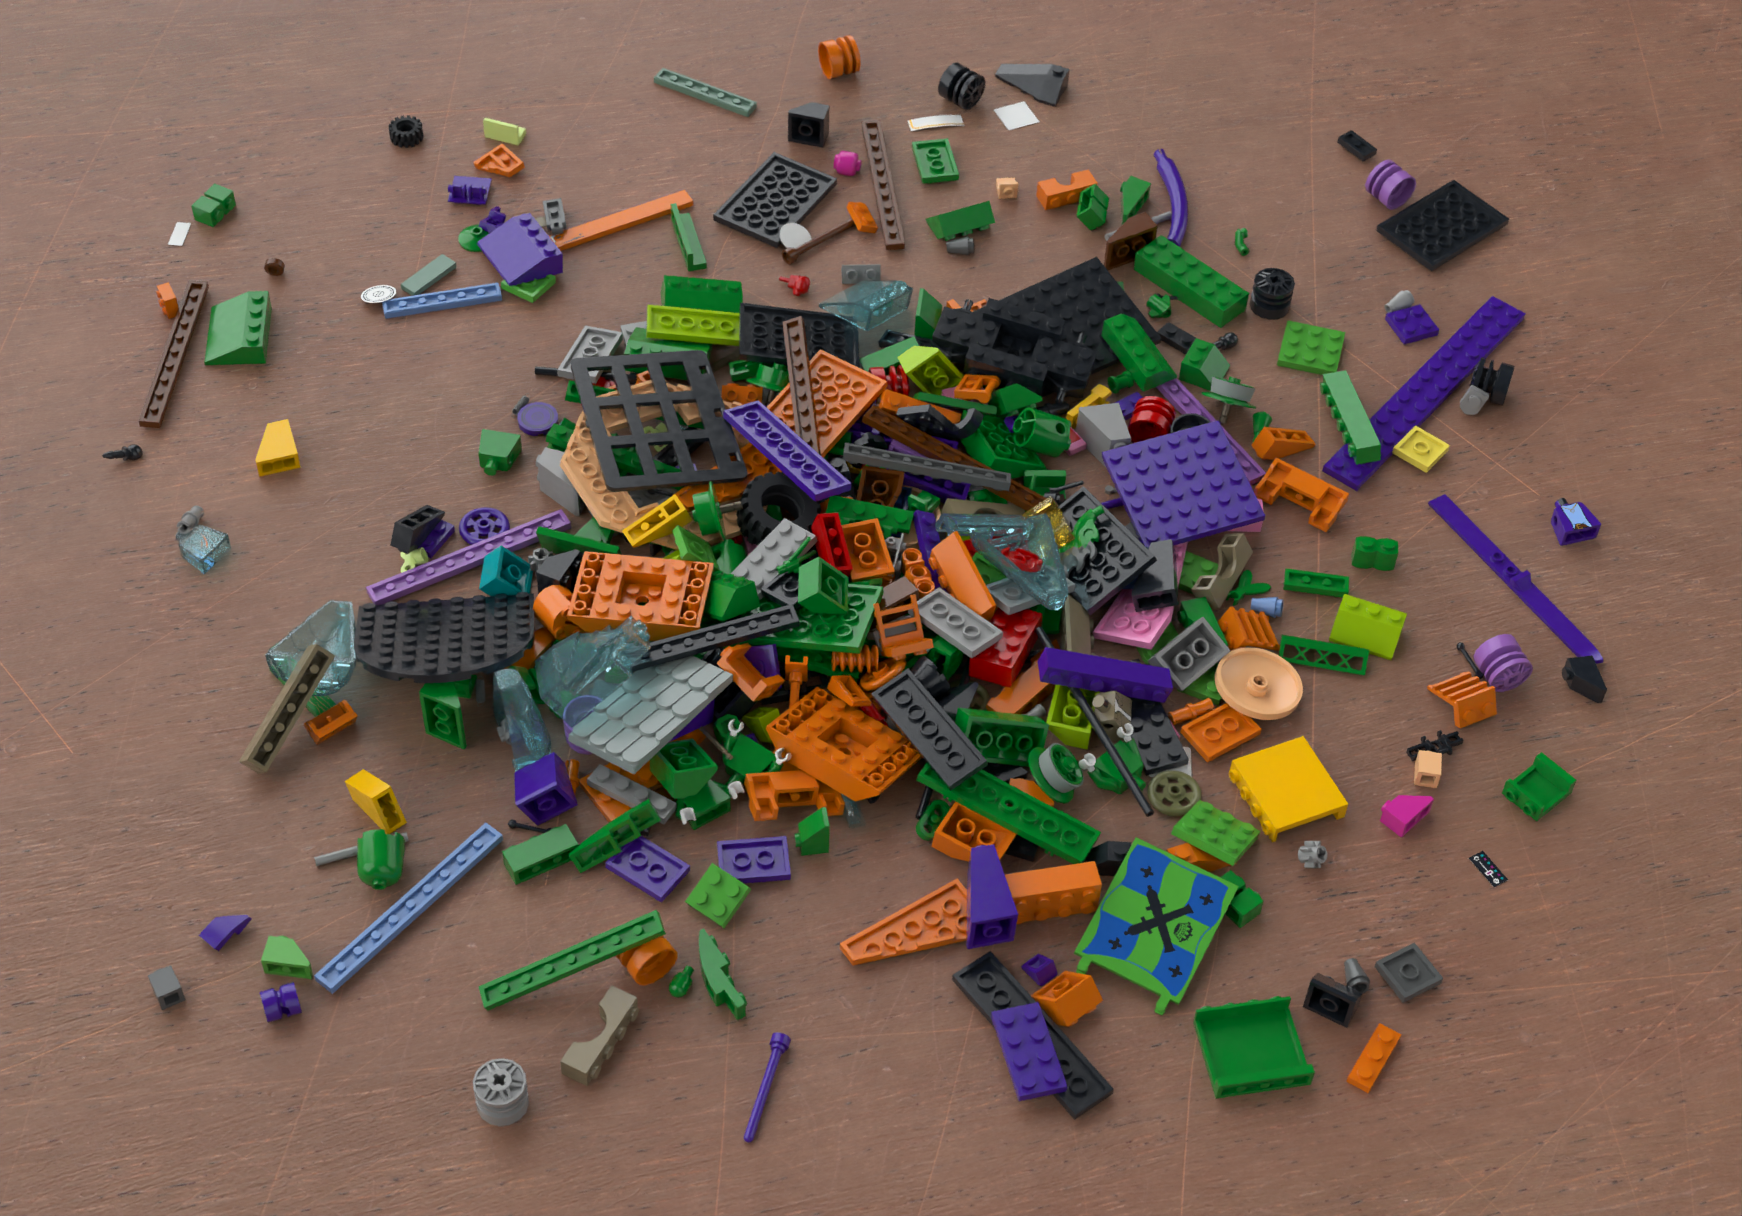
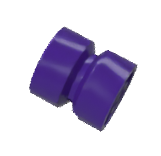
[260,982,302,1023]

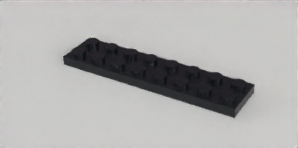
[952,951,1114,1120]

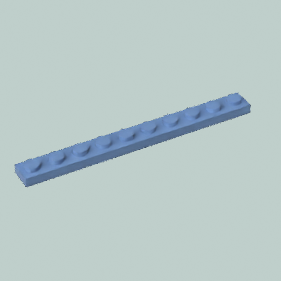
[314,823,503,994]

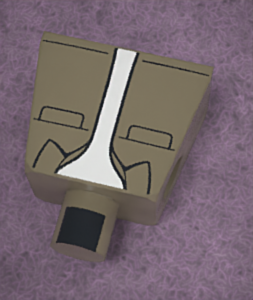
[1092,691,1132,741]

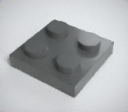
[1374,942,1443,1003]

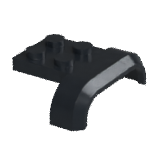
[896,404,984,440]

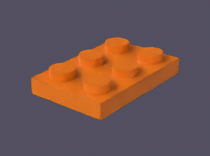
[1180,703,1261,763]

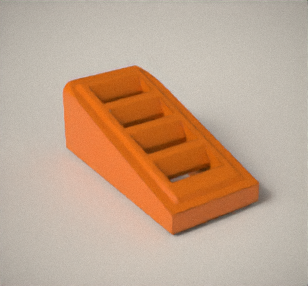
[827,675,872,707]

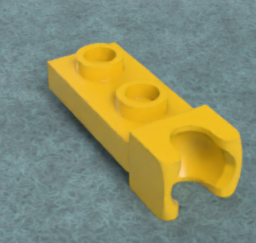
[1066,384,1112,429]

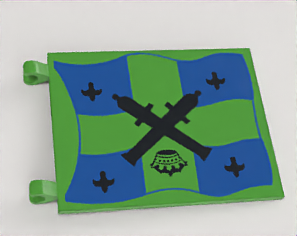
[1074,837,1239,1015]

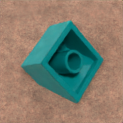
[479,545,533,596]

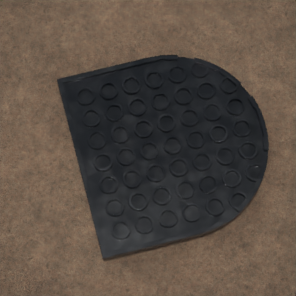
[354,592,535,683]

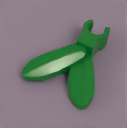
[1226,570,1271,606]

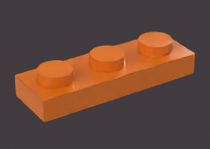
[1346,1023,1402,1094]

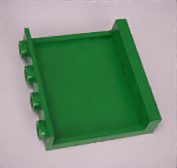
[1193,996,1315,1099]

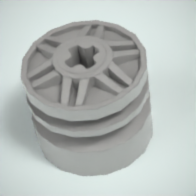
[473,1058,529,1126]

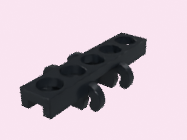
[1406,730,1463,761]

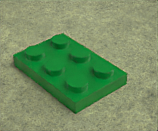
[912,138,959,184]

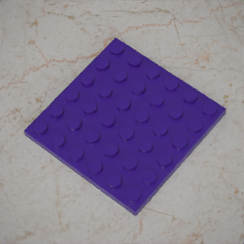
[1102,420,1265,547]

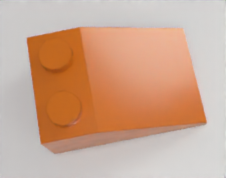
[842,518,895,582]
[931,801,1017,862]

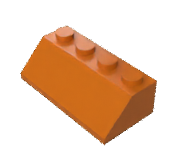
[928,531,996,622]

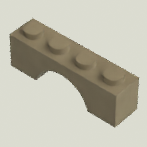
[941,498,1030,533]
[1192,533,1253,609]
[560,985,639,1086]

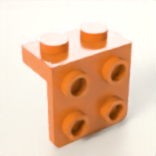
[721,383,763,405]

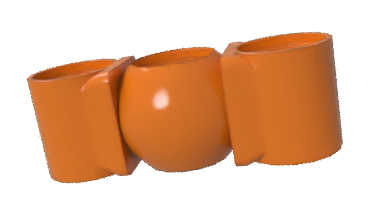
[901,548,935,599]

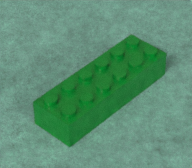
[1134,235,1249,328]

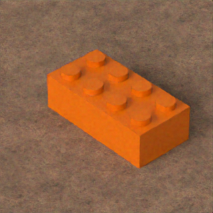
[1005,861,1102,924]

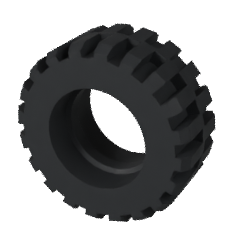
[736,472,821,546]

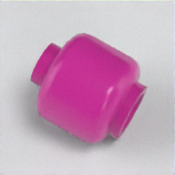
[833,151,862,176]

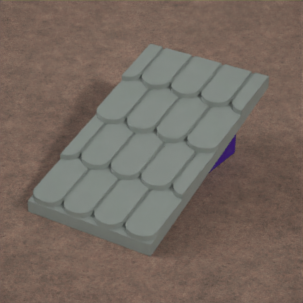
[569,656,733,774]

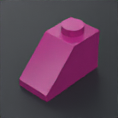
[1380,795,1434,837]

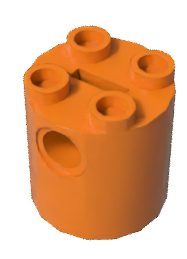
[533,585,587,642]

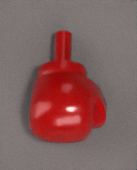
[779,275,810,296]

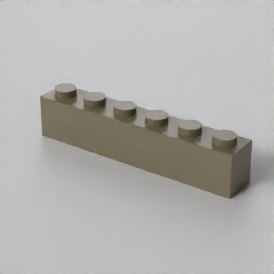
[239,644,335,773]

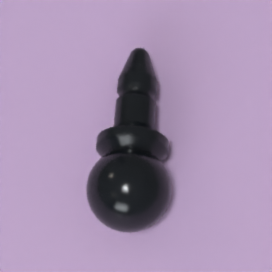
[1212,332,1238,350]
[102,444,143,461]

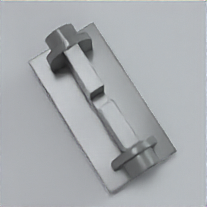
[841,264,881,284]

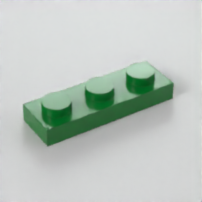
[1283,568,1349,598]

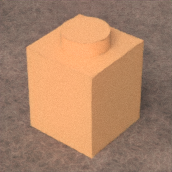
[1414,750,1442,788]

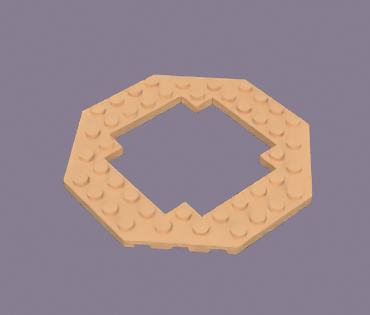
[560,380,768,550]

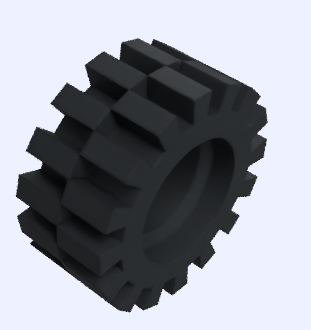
[389,115,424,148]

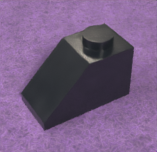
[1562,655,1607,703]
[1083,841,1131,876]

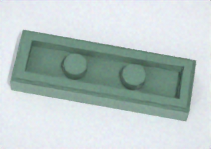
[401,254,457,296]

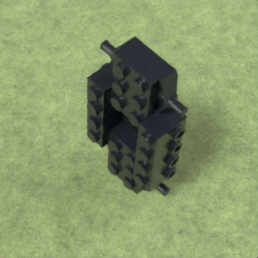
[931,298,1097,405]

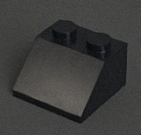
[788,102,830,148]
[1303,973,1362,1028]

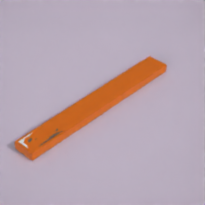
[549,190,693,251]

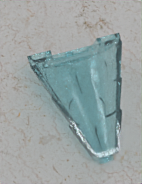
[971,513,1069,610]
[265,600,356,696]
[493,669,551,772]

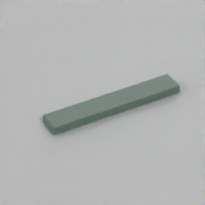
[654,68,757,117]

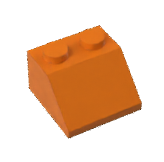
[1031,971,1103,1027]

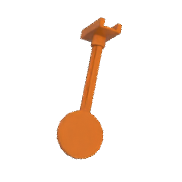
[772,655,808,772]

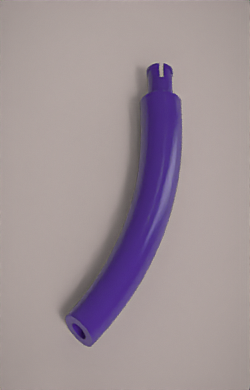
[1153,149,1188,247]

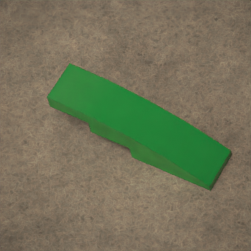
[569,799,661,873]

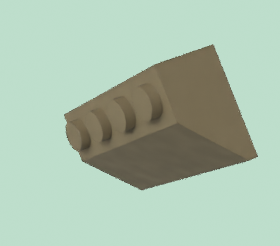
[1061,596,1095,656]

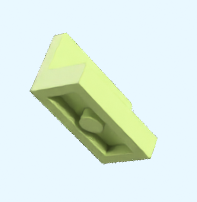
[483,118,526,145]

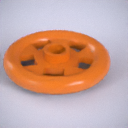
[859,657,906,691]

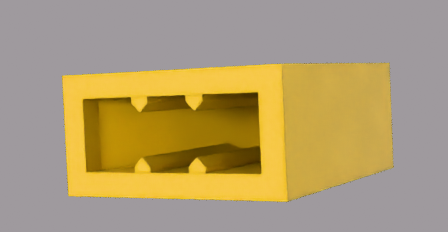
[255,419,301,477]
[344,769,407,834]

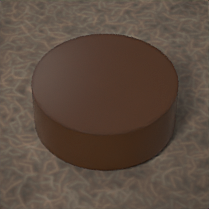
[264,258,285,276]

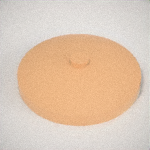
[1215,647,1303,720]

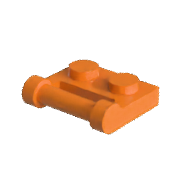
[954,374,1001,403]

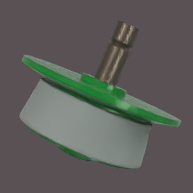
[1201,376,1256,424]
[1028,743,1084,804]

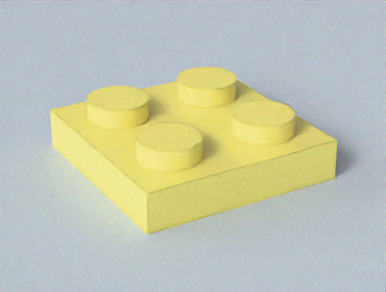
[1392,426,1450,473]

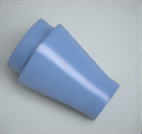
[1251,597,1283,618]

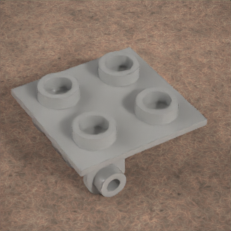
[885,533,907,581]

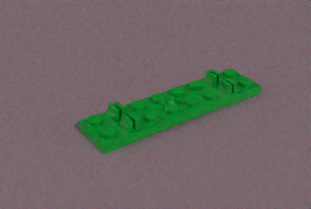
[917,763,1101,864]

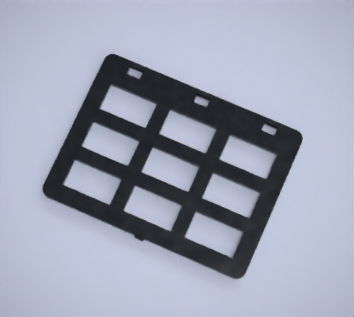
[570,350,748,492]

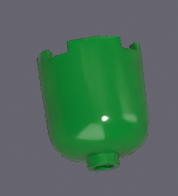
[357,829,405,890]

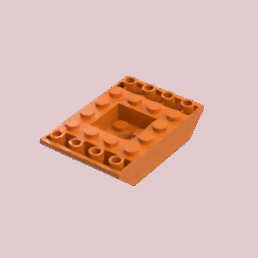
[567,551,714,641]
[766,687,923,801]

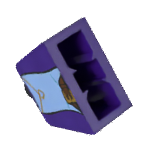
[1551,498,1601,546]

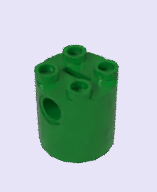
[1013,407,1071,458]
[711,539,747,574]

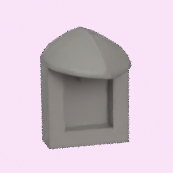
[1460,385,1489,415]

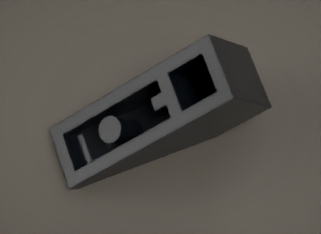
[390,505,445,553]

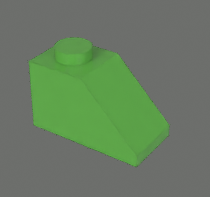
[261,936,313,979]

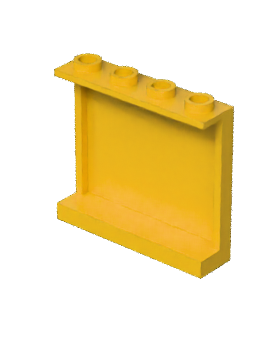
[1229,736,1348,842]

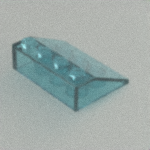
[819,280,913,331]

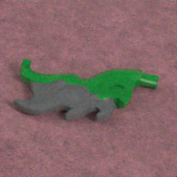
[1038,505,1105,578]

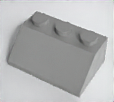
[1147,617,1230,691]

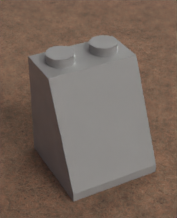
[1076,403,1131,467]
[536,447,586,517]

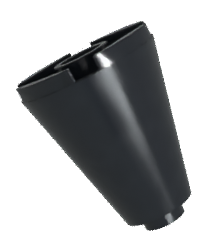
[910,656,951,699]

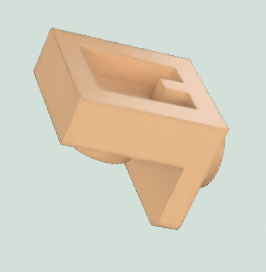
[996,178,1018,199]

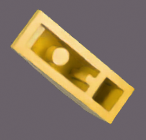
[622,494,693,548]

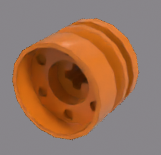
[818,35,861,79]
[616,935,678,986]

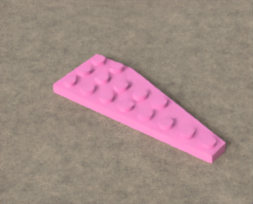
[1093,542,1188,650]

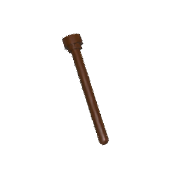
[781,218,855,264]

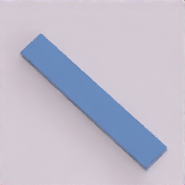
[382,282,502,319]

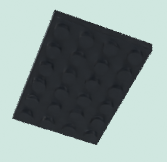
[713,152,837,248]
[1376,180,1509,271]
[739,303,860,368]
[1025,486,1157,615]

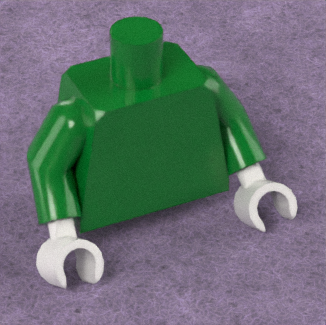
[723,719,792,785]
[1079,723,1146,794]
[676,779,745,830]

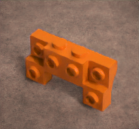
[1254,458,1349,532]
[744,770,845,821]

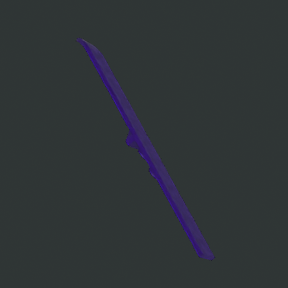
[1428,494,1604,664]

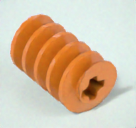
[831,644,879,673]

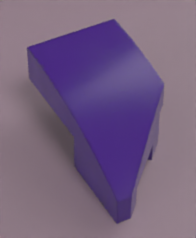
[479,206,506,233]
[199,915,252,951]

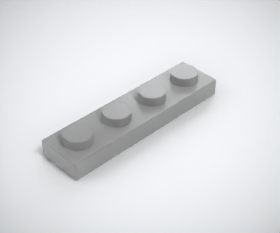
[587,764,677,824]

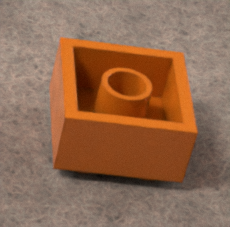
[156,282,179,319]

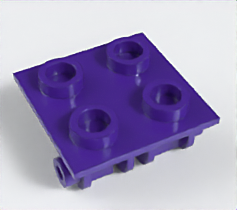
[448,176,492,205]

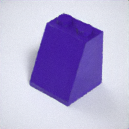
[514,752,578,826]

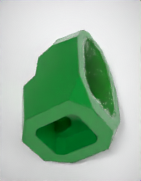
[713,714,741,746]

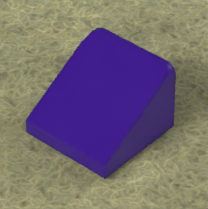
[1021,953,1058,986]

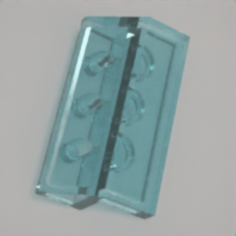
[935,513,1034,537]

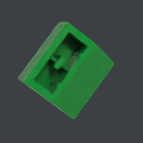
[988,384,1043,418]

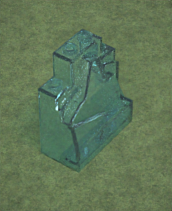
[535,616,651,727]

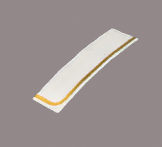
[908,115,964,131]

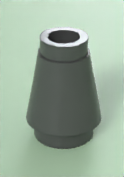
[947,236,975,256]
[1344,958,1370,994]

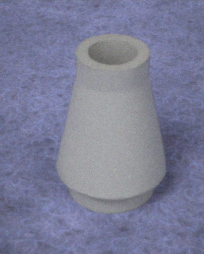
[1384,290,1414,313]

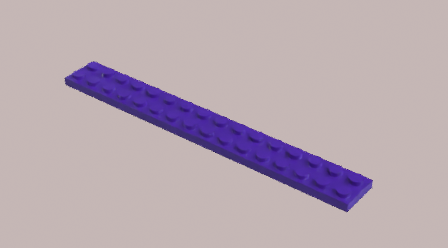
[1322,296,1526,491]

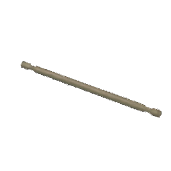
[698,726,733,760]

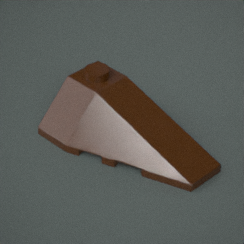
[856,465,905,507]

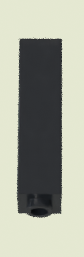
[1131,539,1179,612]

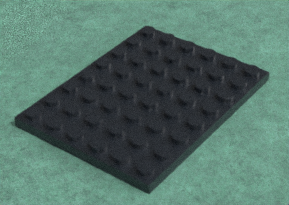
[972,257,1162,397]

